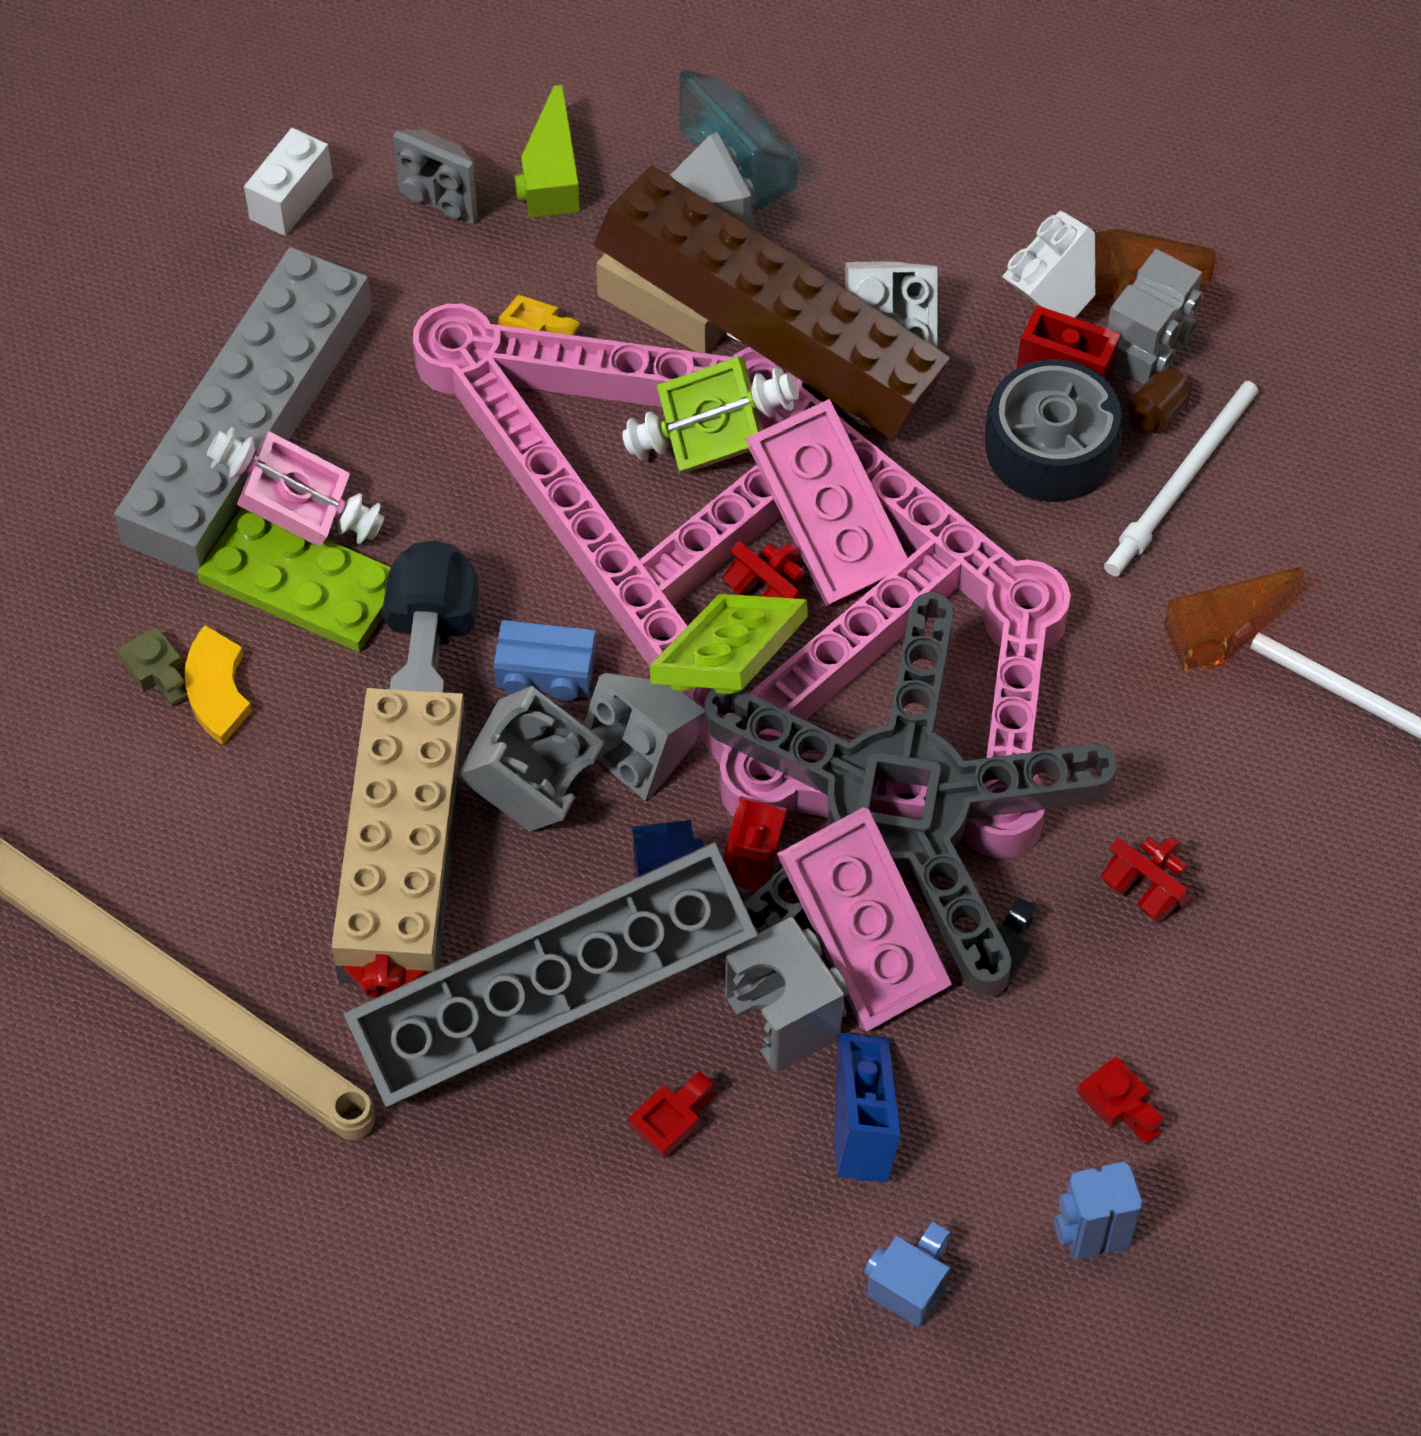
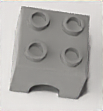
[455,686,605,832]
[725,917,848,1072]

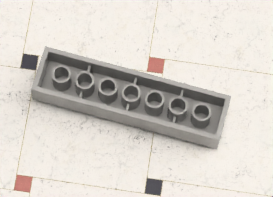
[114,247,372,575]
[344,842,758,1107]

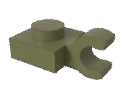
[116,626,188,707]

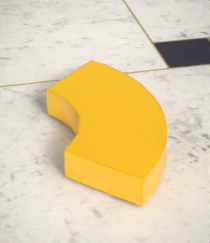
[185,625,252,745]

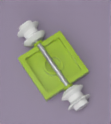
[623,357,799,473]

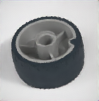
[985,359,1123,502]

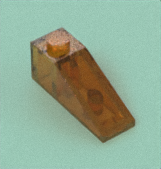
[1089,229,1216,303]
[1164,566,1304,670]

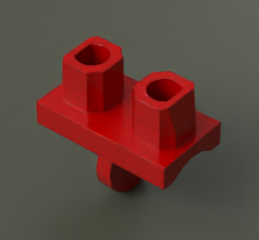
[722,541,809,607]
[723,796,787,893]
[1101,836,1192,923]

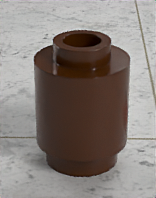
[1128,368,1192,433]

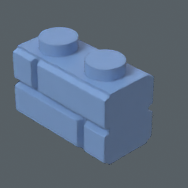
[494,620,597,701]
[1054,1161,1142,1260]

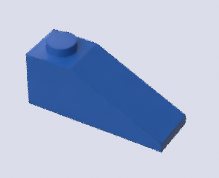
[834,1033,900,1183]

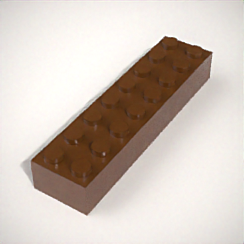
[593,164,951,440]

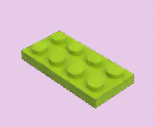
[197,507,391,653]
[649,594,808,694]

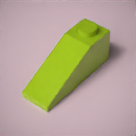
[515,85,580,218]

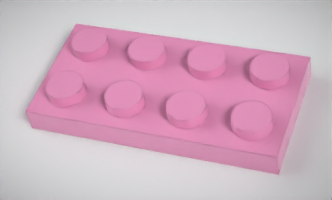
[745,399,908,606]
[777,807,952,1032]

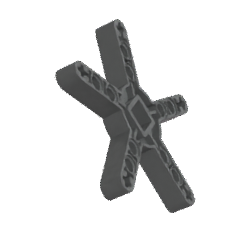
[704,592,1117,997]

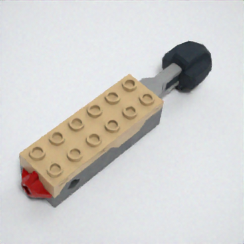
[331,540,479,999]

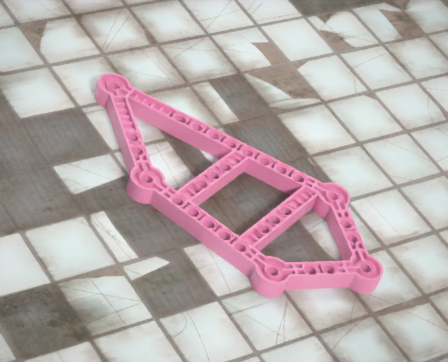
[413,304,1071,859]

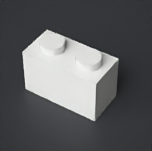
[244,128,333,236]

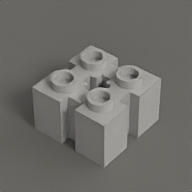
[1107,249,1203,385]

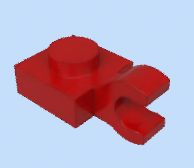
[1077,1056,1164,1145]
[628,1071,716,1159]

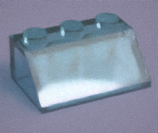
[679,70,799,211]

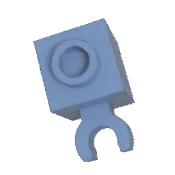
[864,1221,950,1328]

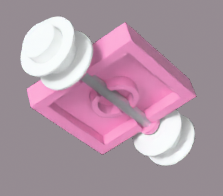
[207,427,384,547]

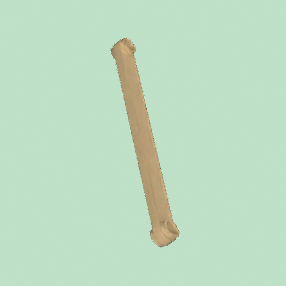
[0,838,376,1141]

